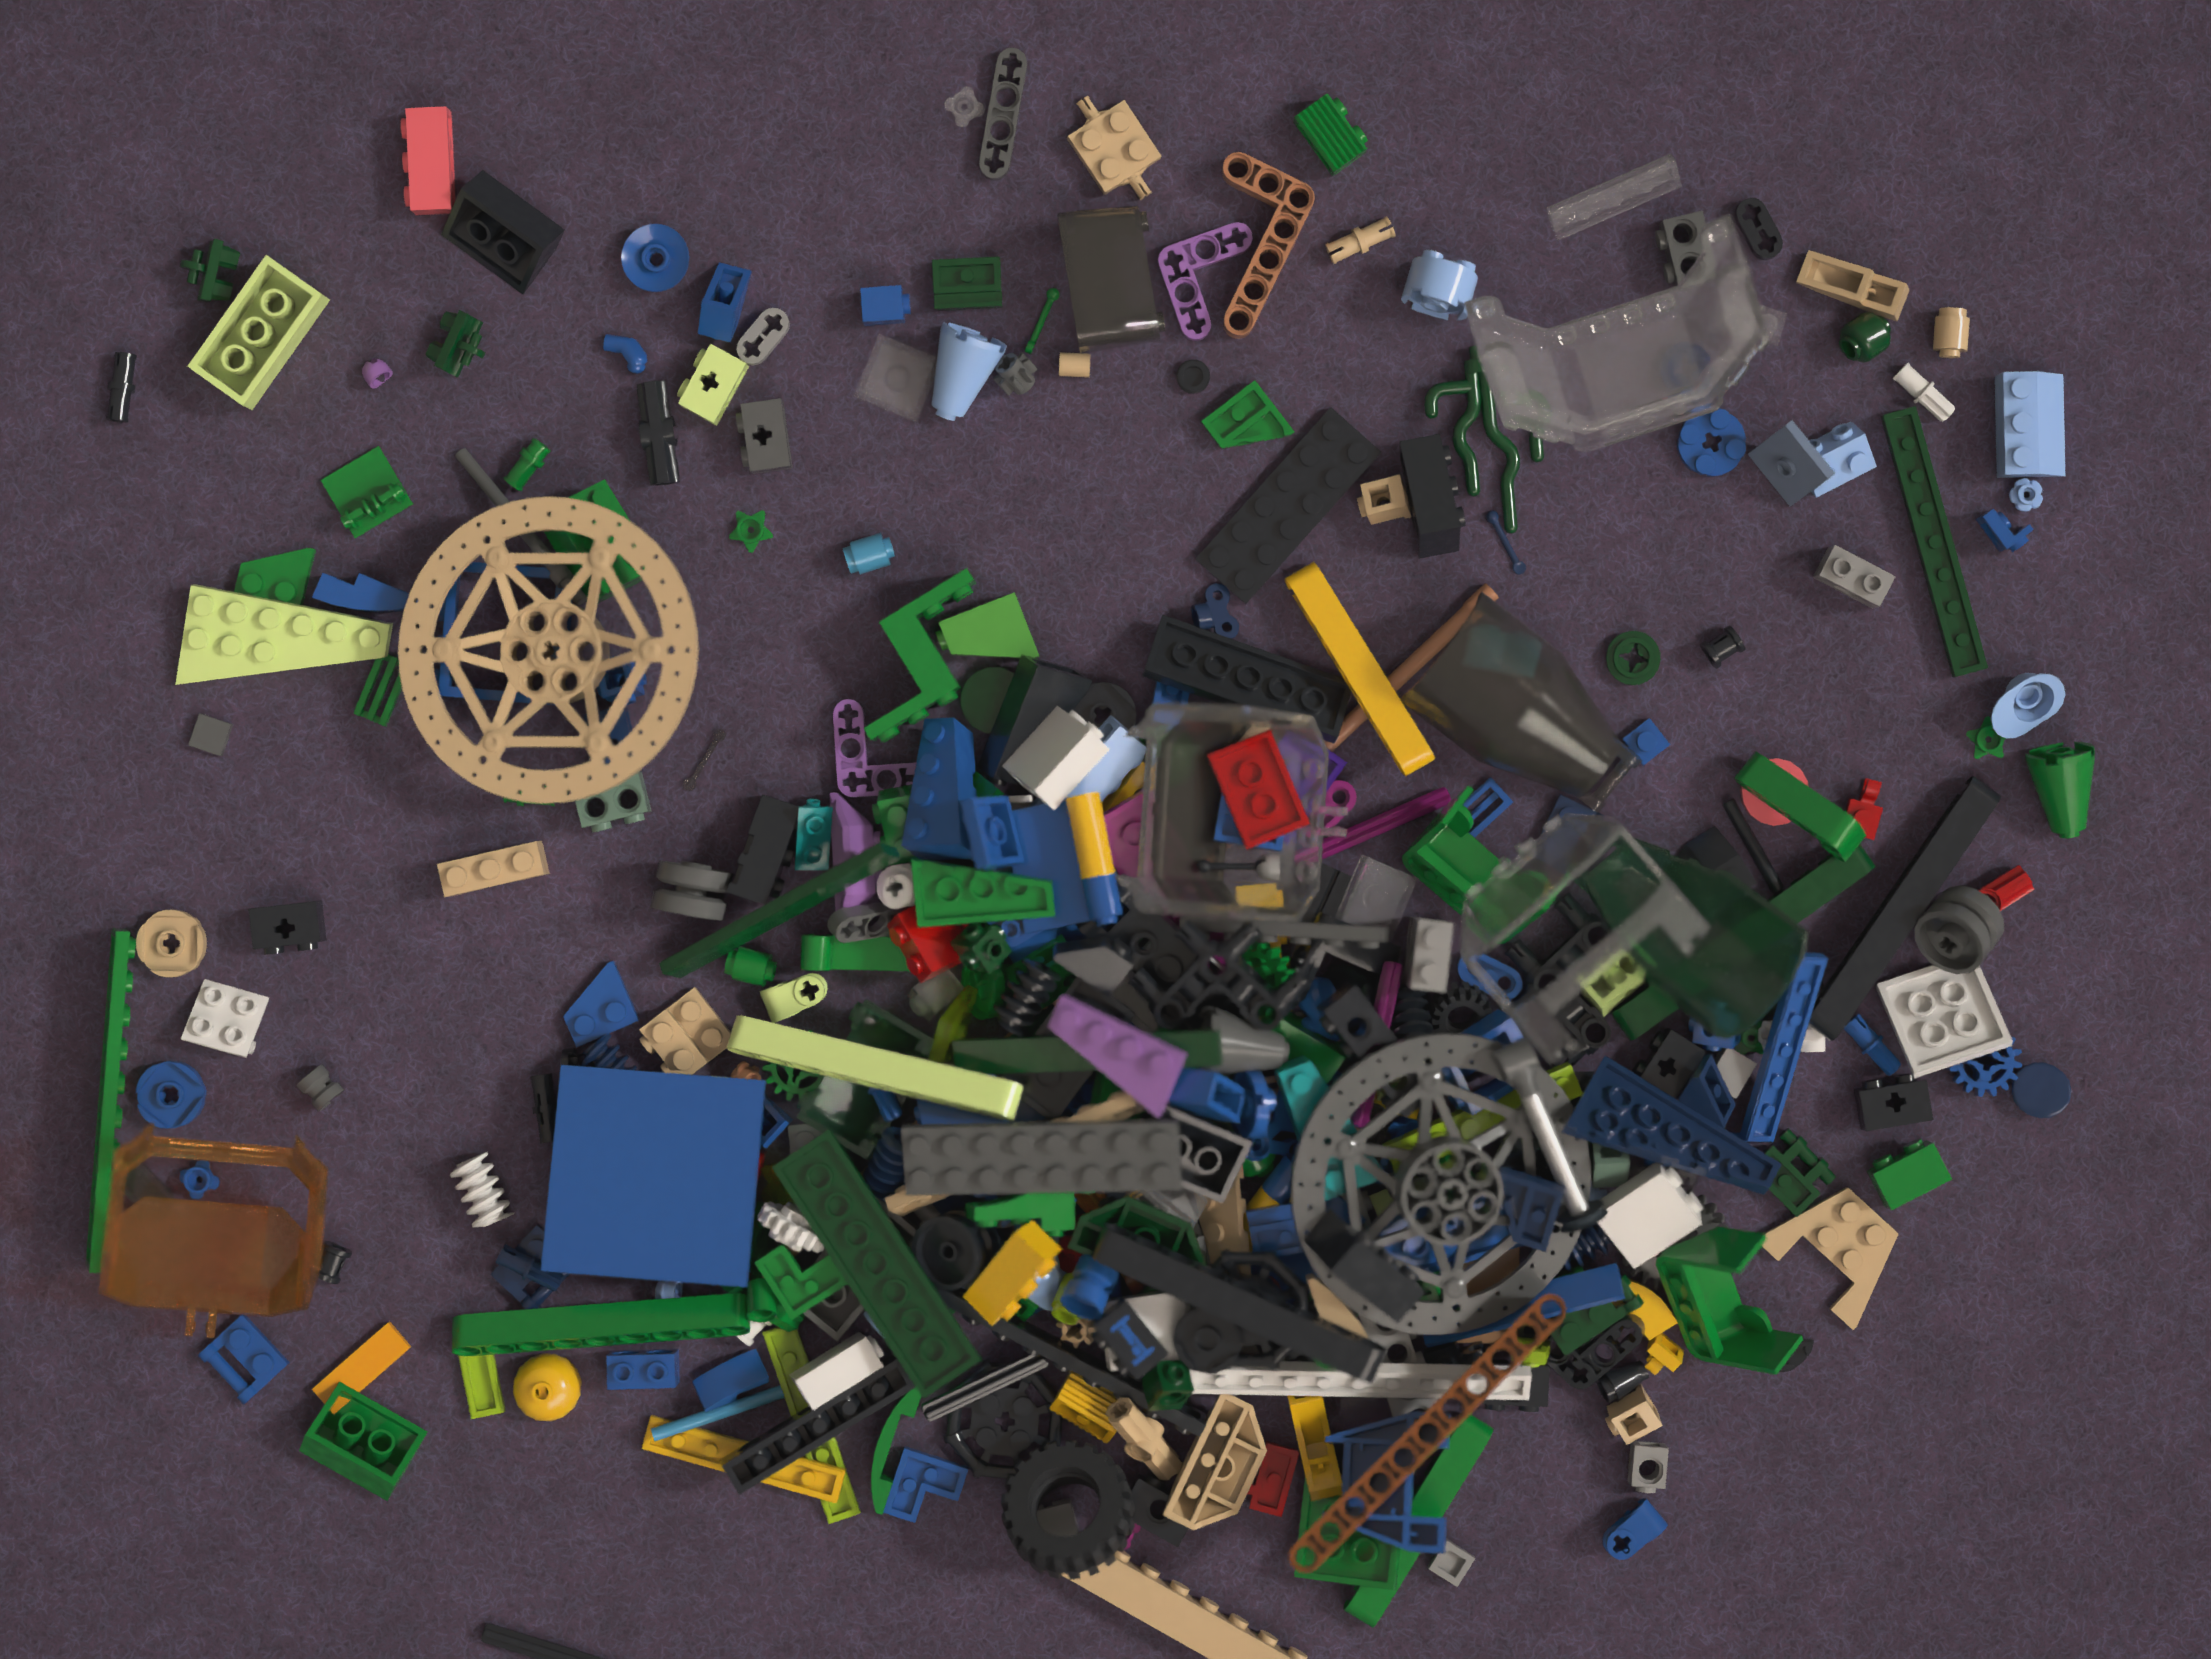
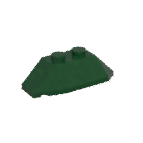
[1068,1195,1206,1265]

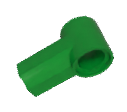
[747,1278,805,1332]

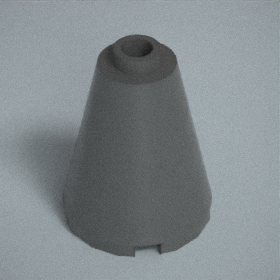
[1193,1006,1289,1074]

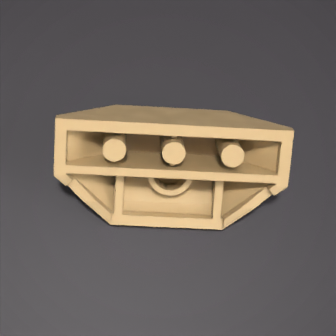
[1162,1394,1267,1530]

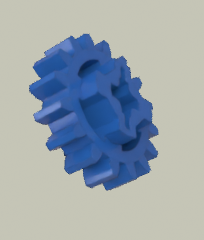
[1947,1036,2022,1097]

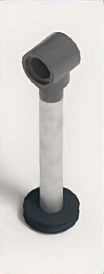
[1492,1037,1608,1233]

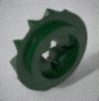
[1606,631,1661,685]

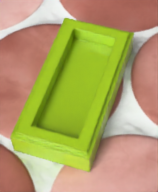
[458,1355,506,1419]

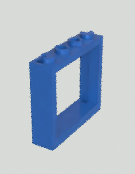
[435,562,573,706]

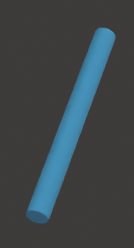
[651,1385,784,1441]

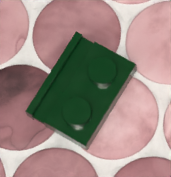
[932,257,1003,311]

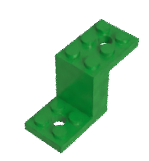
[864,568,976,743]

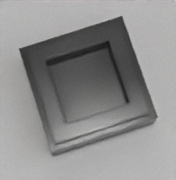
[188,713,233,756]

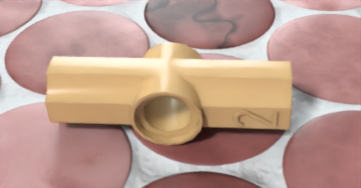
[1105,1398,1183,1480]

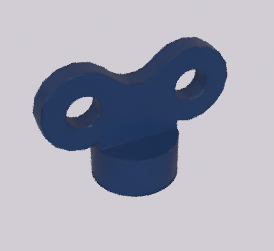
[1191,583,1239,639]

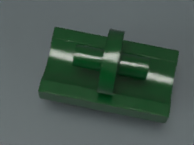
[179,239,240,303]
[426,310,486,378]

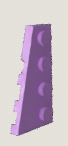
[1048,994,1188,1117]

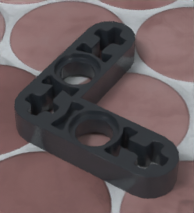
[1518,1314,1645,1389]

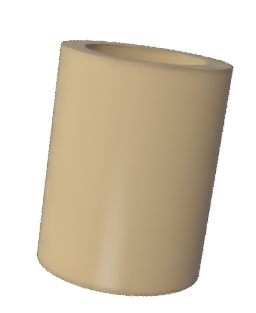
[1059,352,1090,378]

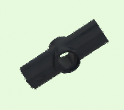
[636,380,680,486]

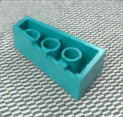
[1272,1055,1384,1201]

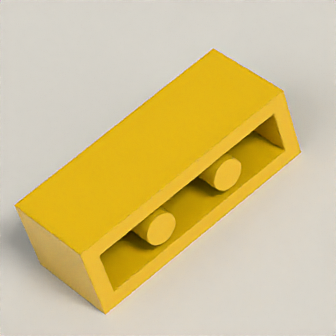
[963,1220,1061,1326]

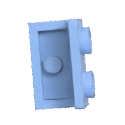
[1809,422,1877,498]

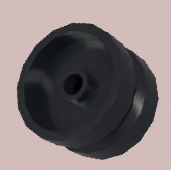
[912,1207,1000,1290]

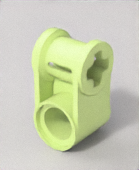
[760,973,828,1023]

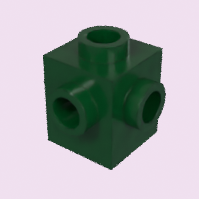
[950,922,1013,974]

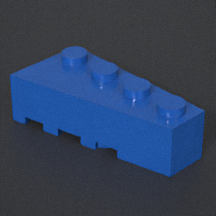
[901,717,977,860]

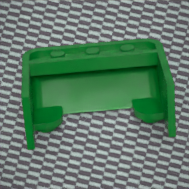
[1402,785,1572,944]
[1656,1227,1803,1375]

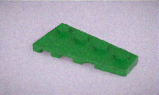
[911,857,1056,927]

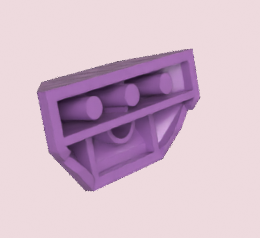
[829,793,883,911]

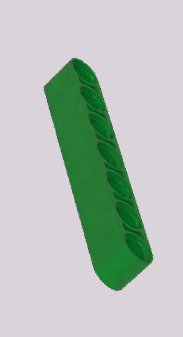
[1343,1412,1494,1628]

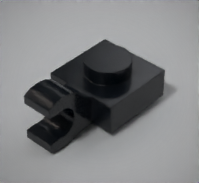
[1423,1341,1486,1365]

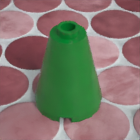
[2025,742,2096,838]

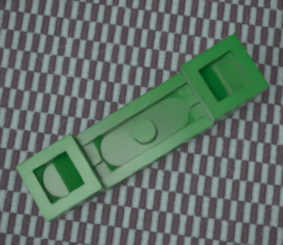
[871,1387,921,1515]

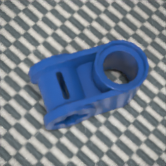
[1602,1498,1668,1560]

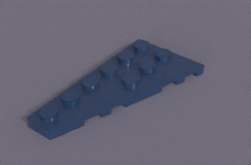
[1561,1056,1781,1195]

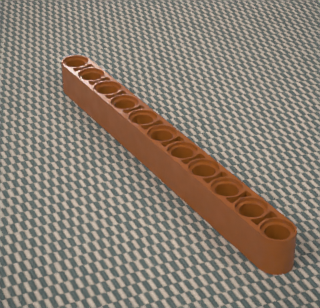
[1289,1294,1566,1573]

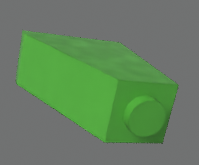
[935,592,1040,659]

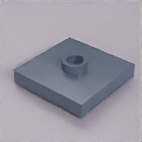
[1748,420,1835,506]

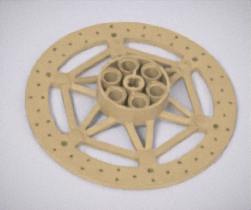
[398,497,698,804]

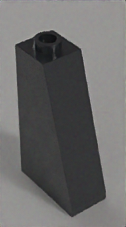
[977,655,1092,786]

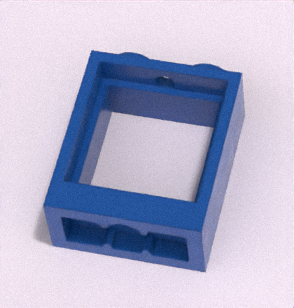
[1441,1009,1523,1116]

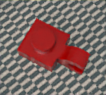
[1845,778,1883,840]

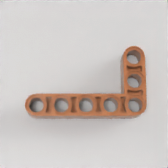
[1222,152,1315,339]

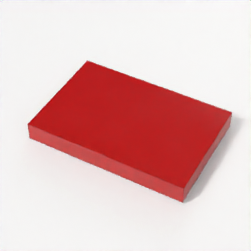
[1207,729,1310,851]

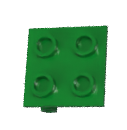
[321,446,413,539]

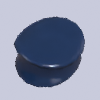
[2012,1062,2072,1118]

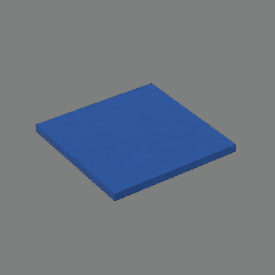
[541,1065,766,1287]

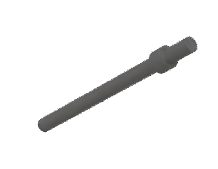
[455,448,588,606]

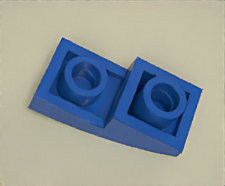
[692,1348,769,1412]

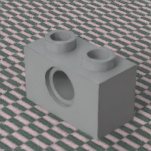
[1813,545,1896,609]

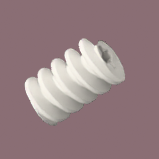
[877,863,915,909]
[450,1152,515,1227]

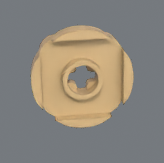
[136,909,207,978]

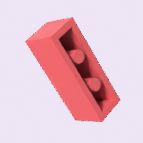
[401,106,456,215]

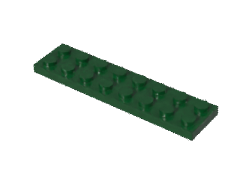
[772,1129,982,1399]

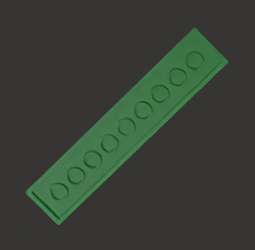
[86,928,136,1273]

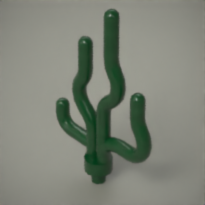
[1424,345,1549,534]

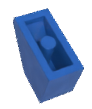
[698,262,752,343]

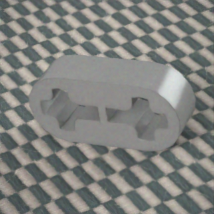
[737,308,790,366]

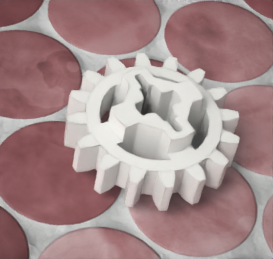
[758,1201,824,1253]

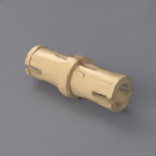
[1325,216,1396,264]

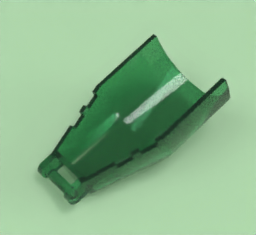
[1563,825,1808,1039]

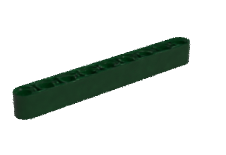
[1610,844,1876,1041]

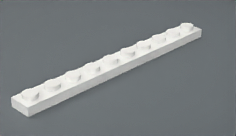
[1189,1361,1532,1400]

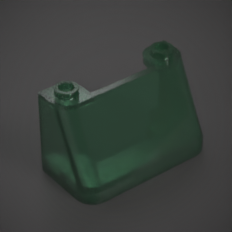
[796,999,943,1160]

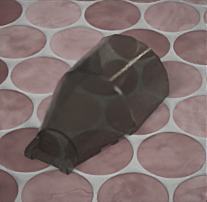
[1398,592,1643,813]

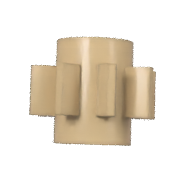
[1056,1318,1095,1348]

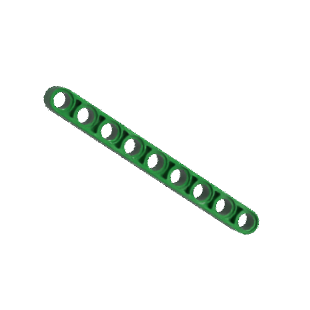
[452,1293,750,1356]

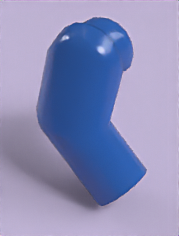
[603,334,647,374]

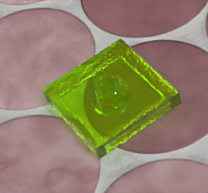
[928,985,978,1065]

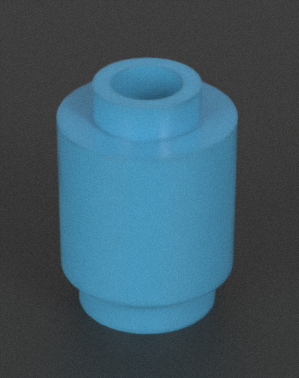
[843,532,895,574]

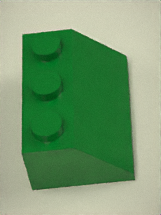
[299,1382,428,1501]

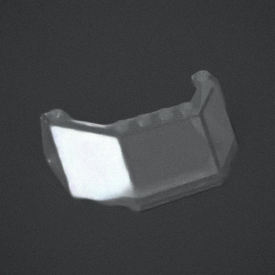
[1464,214,1769,453]

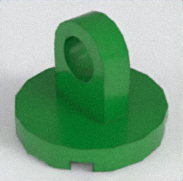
[961,964,1013,1020]

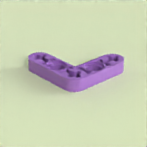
[1158,222,1253,341]
[833,699,916,797]

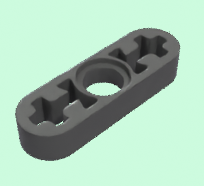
[827,902,912,943]

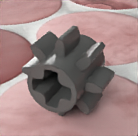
[993,352,1037,395]

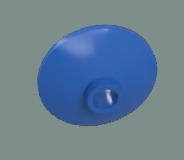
[621,224,690,292]

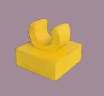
[1644,1333,1684,1375]

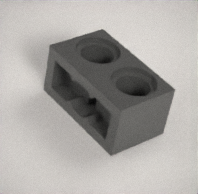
[1655,210,1718,291]

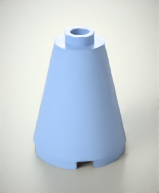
[931,322,1007,421]

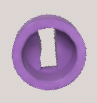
[362,358,393,388]

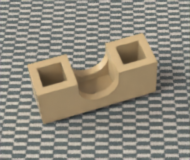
[437,841,550,897]

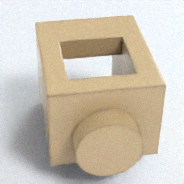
[1357,474,1412,525]
[1605,1384,1662,1445]

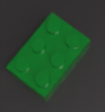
[544,479,645,604]

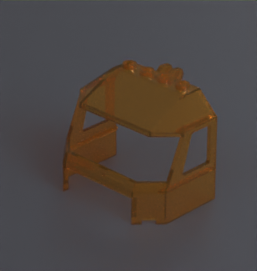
[98,1122,328,1338]

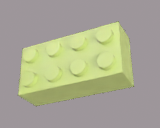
[187,255,330,410]

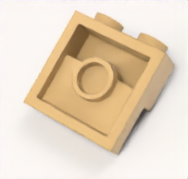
[639,987,731,1075]

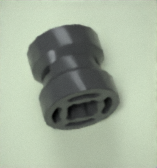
[296,1064,345,1112]

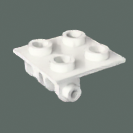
[181,979,269,1058]

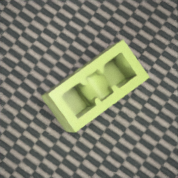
[677,344,749,426]
[1579,940,1654,1017]

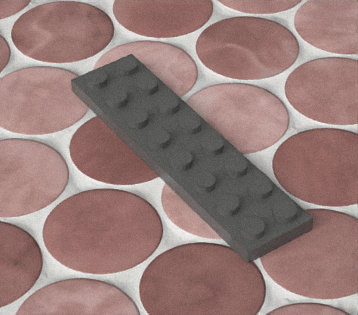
[901,1119,1182,1195]

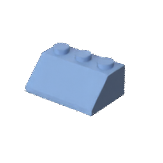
[1995,371,2065,478]

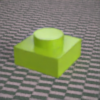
[1511,1337,1551,1368]

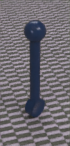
[1486,510,1526,575]

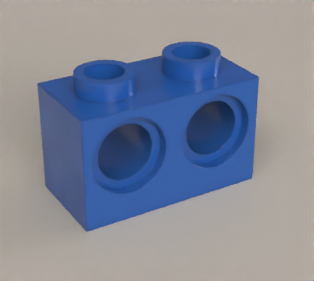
[606,1349,680,1390]

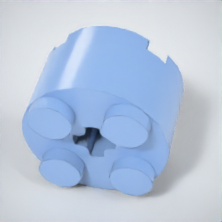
[1401,250,1478,320]

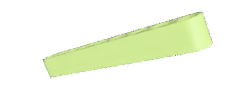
[727,1015,1023,1121]

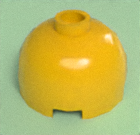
[513,1353,582,1421]

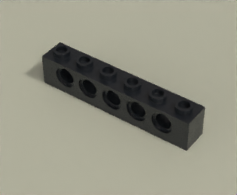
[720,1354,915,1495]

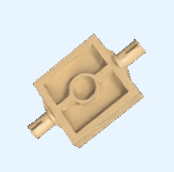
[1067,96,1162,200]

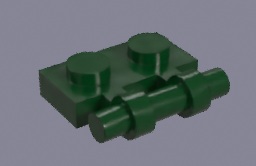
[1763,1128,1836,1217]

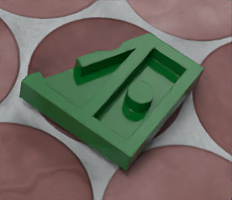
[1201,380,1295,450]
[234,548,316,605]

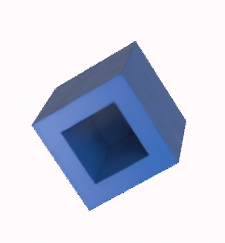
[860,285,911,326]

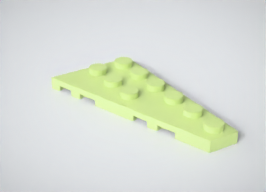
[175,584,393,685]

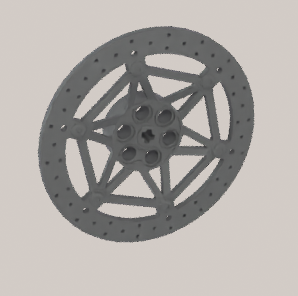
[1290,1033,1591,1335]

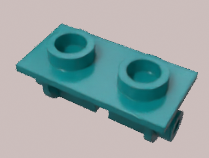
[794,799,833,870]

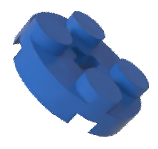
[1677,408,1746,477]
[136,1061,207,1128]
[1231,1070,1276,1139]

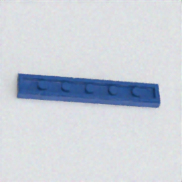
[1739,952,1828,1142]
[1423,1263,1625,1348]

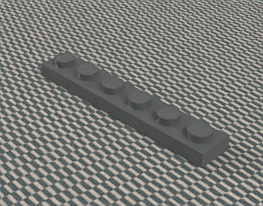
[1180,915,1389,948]

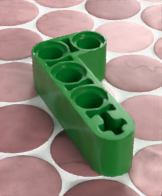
[1734,751,1866,863]
[800,934,909,971]

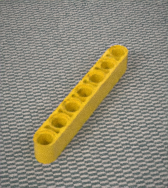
[1284,561,1435,777]

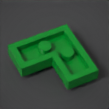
[754,1244,848,1320]

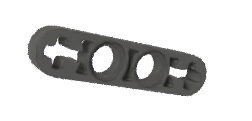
[979,48,1027,180]

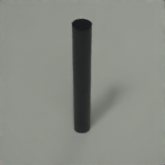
[1722,798,1784,893]

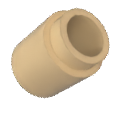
[1933,307,1970,358]

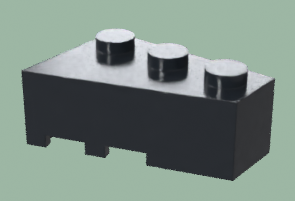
[1399,434,1466,559]

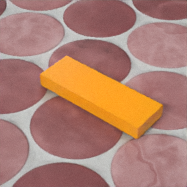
[312,1321,412,1414]

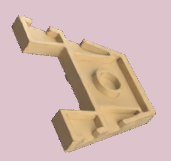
[1762,1187,1898,1330]

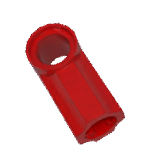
[1978,865,2035,911]

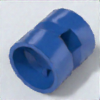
[1060,1255,1120,1320]

